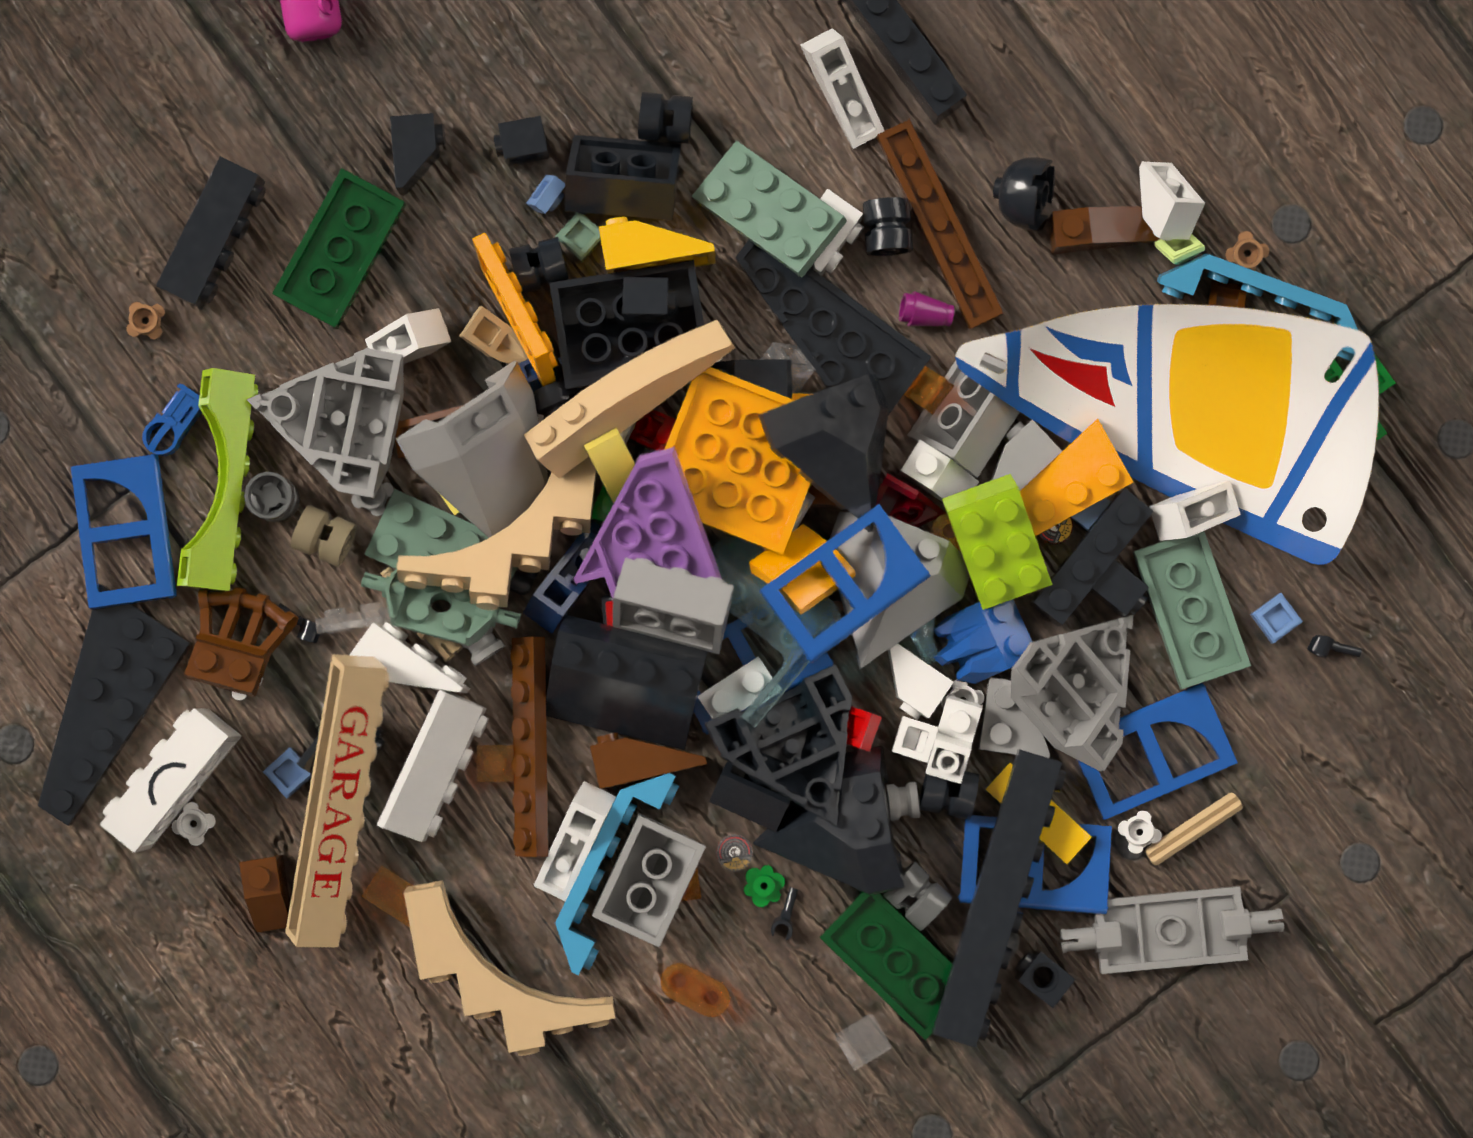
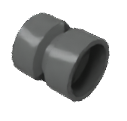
[244,472,300,523]
[883,861,952,931]

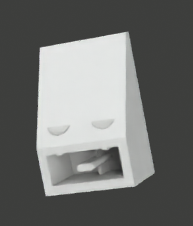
[350,622,470,693]

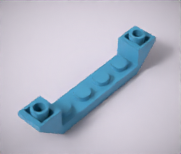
[1156,253,1358,361]
[555,773,679,976]

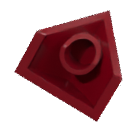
[876,473,947,528]

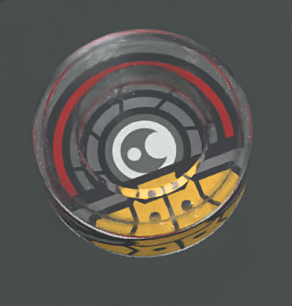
[716,834,753,871]

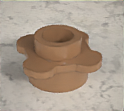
[1225,231,1269,271]
[126,302,165,340]

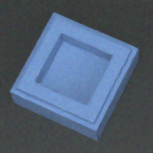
[1250,593,1303,644]
[263,747,312,799]

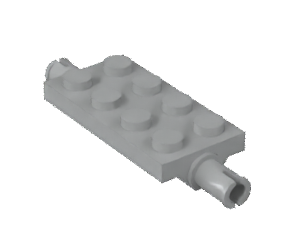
[1060,886,1284,974]

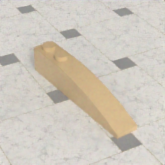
[524,320,735,479]

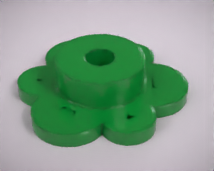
[744,865,785,907]

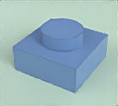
[526,174,566,214]

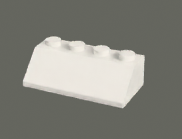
[377,690,489,842]

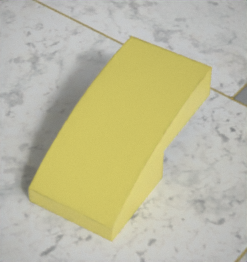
[584,428,635,503]

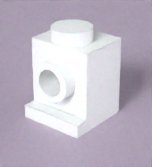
[891,716,939,763]

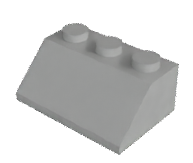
[907,354,1020,478]
[613,558,734,654]
[592,813,706,947]

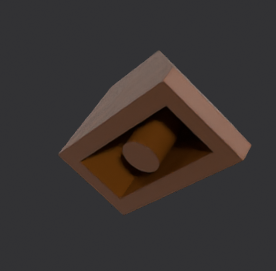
[239,854,290,933]

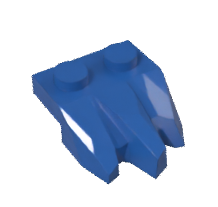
[932,599,1033,684]

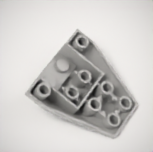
[396,361,548,538]

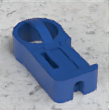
[142,384,202,456]

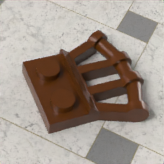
[184,587,299,697]

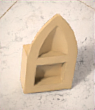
[459,306,528,364]

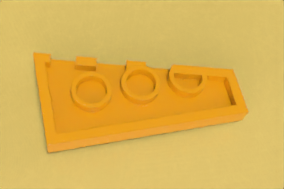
[1020,419,1133,536]

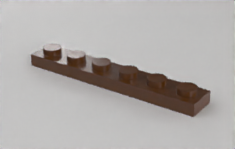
[876,119,1004,330]
[510,637,548,857]

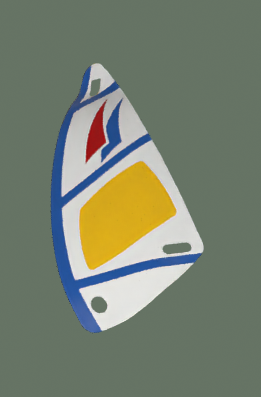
[956,304,1379,565]

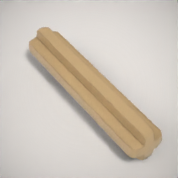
[1145,793,1243,865]

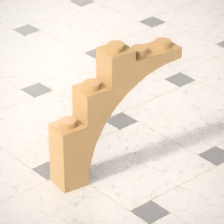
[397,457,597,610]
[404,880,615,1056]

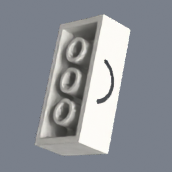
[100,708,242,853]

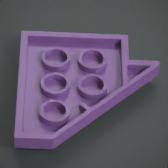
[574,447,722,598]

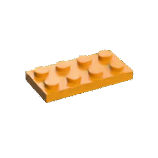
[472,233,558,387]

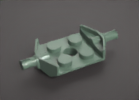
[361,555,521,646]

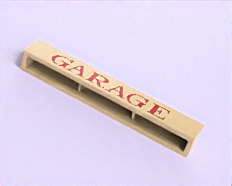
[285,654,389,947]

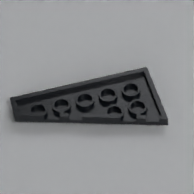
[736,240,931,416]
[38,584,192,826]

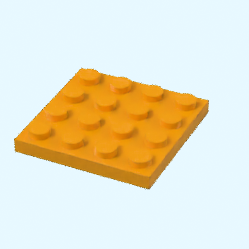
[664,367,810,555]

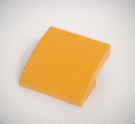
[749,524,856,615]

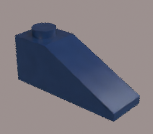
[523,520,601,634]

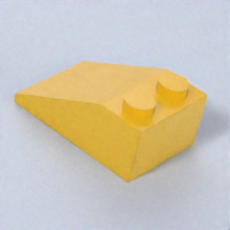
[599,217,716,274]

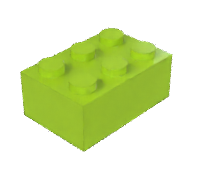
[942,473,1052,610]

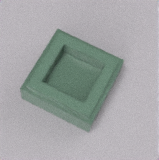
[555,213,601,262]

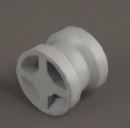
[461,626,505,666]
[886,782,920,821]

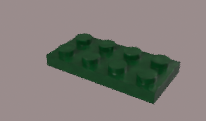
[272,168,407,330]
[819,892,952,1040]

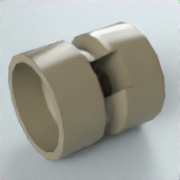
[291,505,357,567]

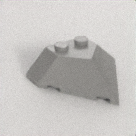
[247,348,404,498]
[829,512,970,669]
[1011,615,1133,771]

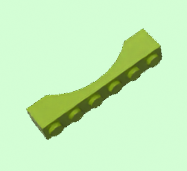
[177,368,258,591]

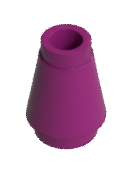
[899,291,954,327]

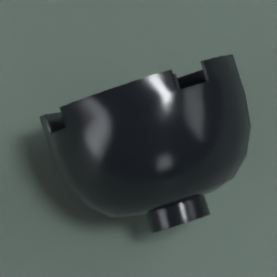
[993,157,1055,232]

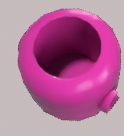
[280,0,342,42]

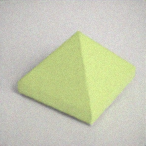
[1155,234,1205,265]

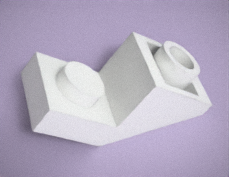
[925,695,983,784]

